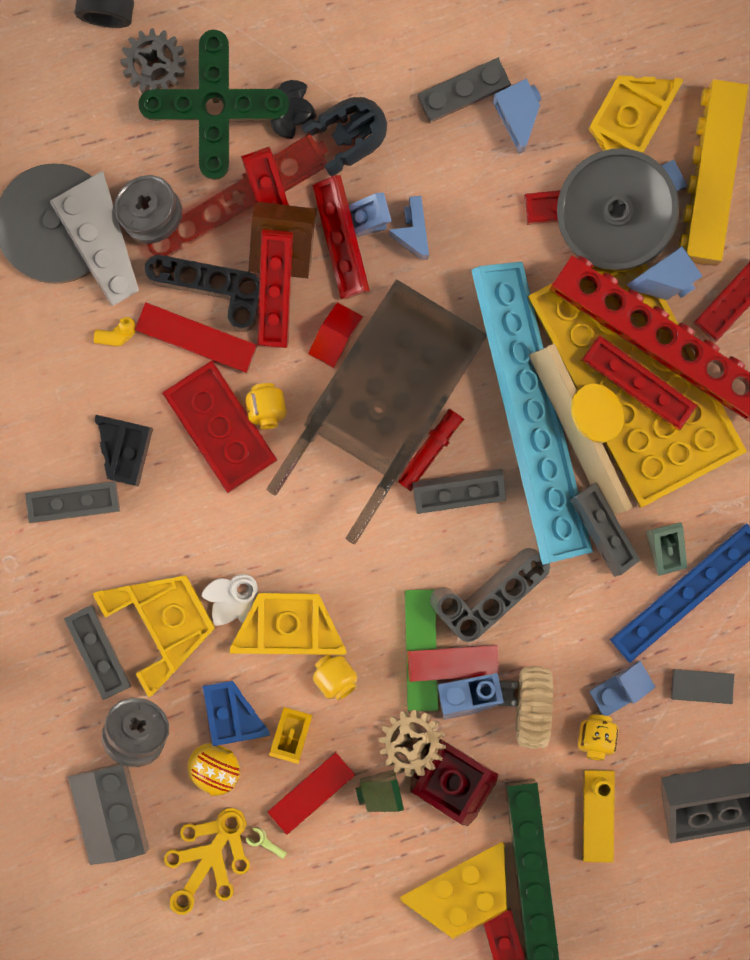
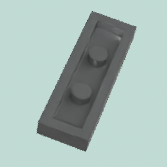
[417,57,511,123]
[412,469,506,514]
[25,481,120,523]
[569,483,640,577]
[64,605,132,700]

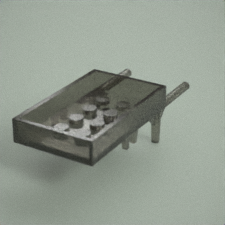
[266,279,487,544]

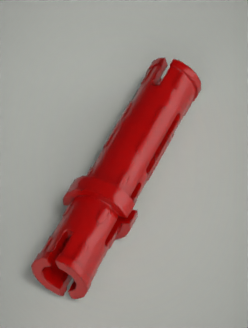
[396,408,465,492]

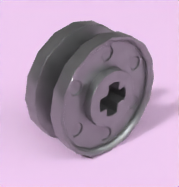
[114,175,183,244]
[101,698,169,767]

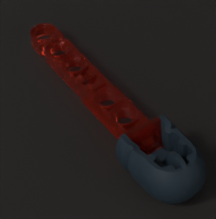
[147,97,387,257]

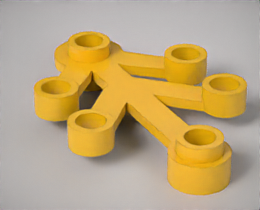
[164,808,250,915]

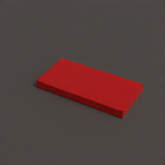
[162,360,278,493]

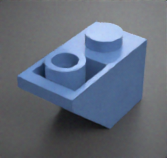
[438,673,504,720]

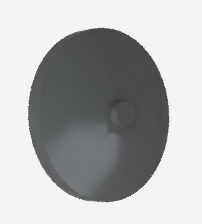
[557,148,679,271]
[0,163,92,284]

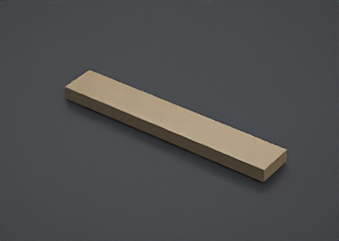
[529,344,632,515]

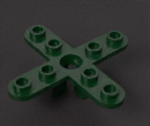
[138,29,289,180]

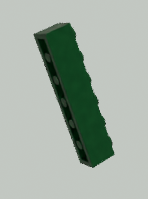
[504,779,559,960]

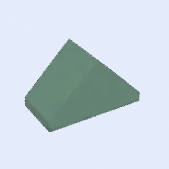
[646,522,687,576]

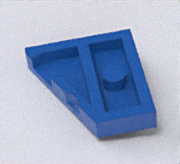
[202,681,270,746]

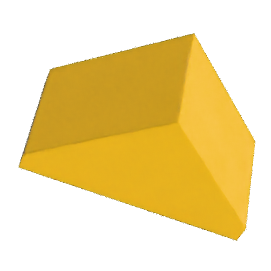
[269,707,313,764]

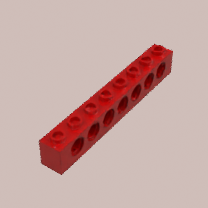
[549,255,750,423]

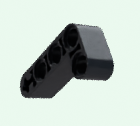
[145,255,260,332]

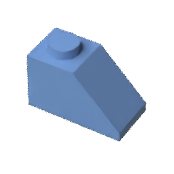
[492,78,541,154]
[627,247,702,300]

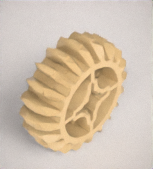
[516,666,553,749]

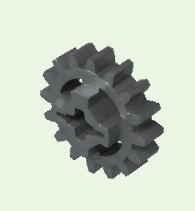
[120,28,187,94]

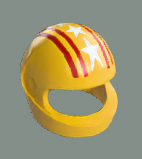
[187,743,240,796]

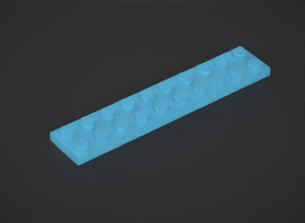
[471,262,593,565]

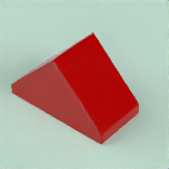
[308,302,363,368]

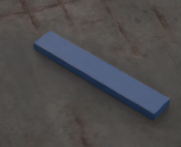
[609,523,750,663]

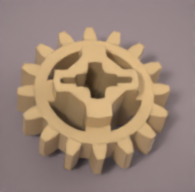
[379,710,446,777]

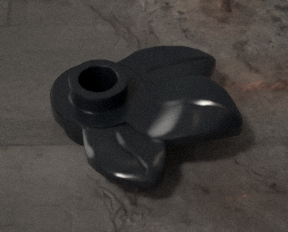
[270,80,317,139]

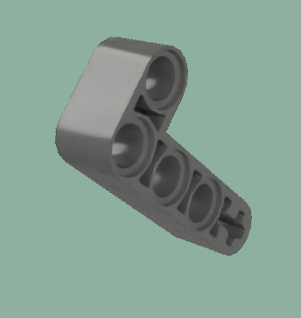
[430,548,550,642]

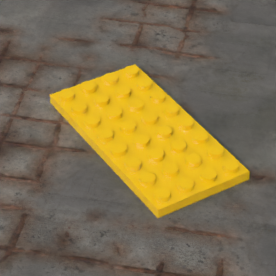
[528,264,747,508]

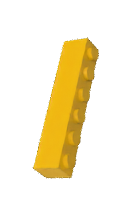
[678,79,749,266]

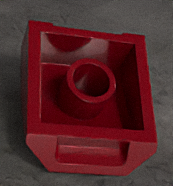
[410,739,499,826]

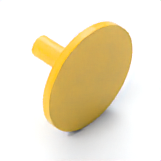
[571,384,624,443]

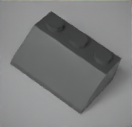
[661,762,750,843]
[68,763,149,865]

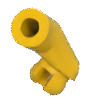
[94,317,136,347]

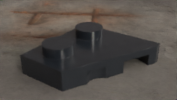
[95,415,153,487]

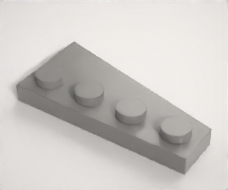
[49,171,139,306]

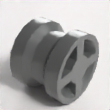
[499,680,518,706]

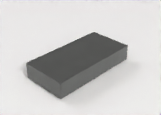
[671,669,735,704]

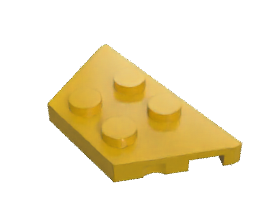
[588,75,684,153]
[229,593,346,655]
[400,842,507,940]

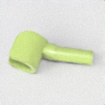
[246,828,287,859]

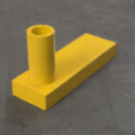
[582,769,615,863]

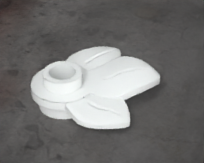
[202,574,258,626]

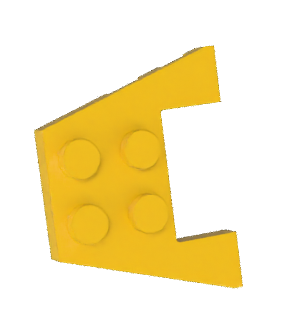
[93,575,215,698]

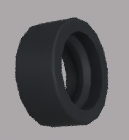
[74,0,134,28]

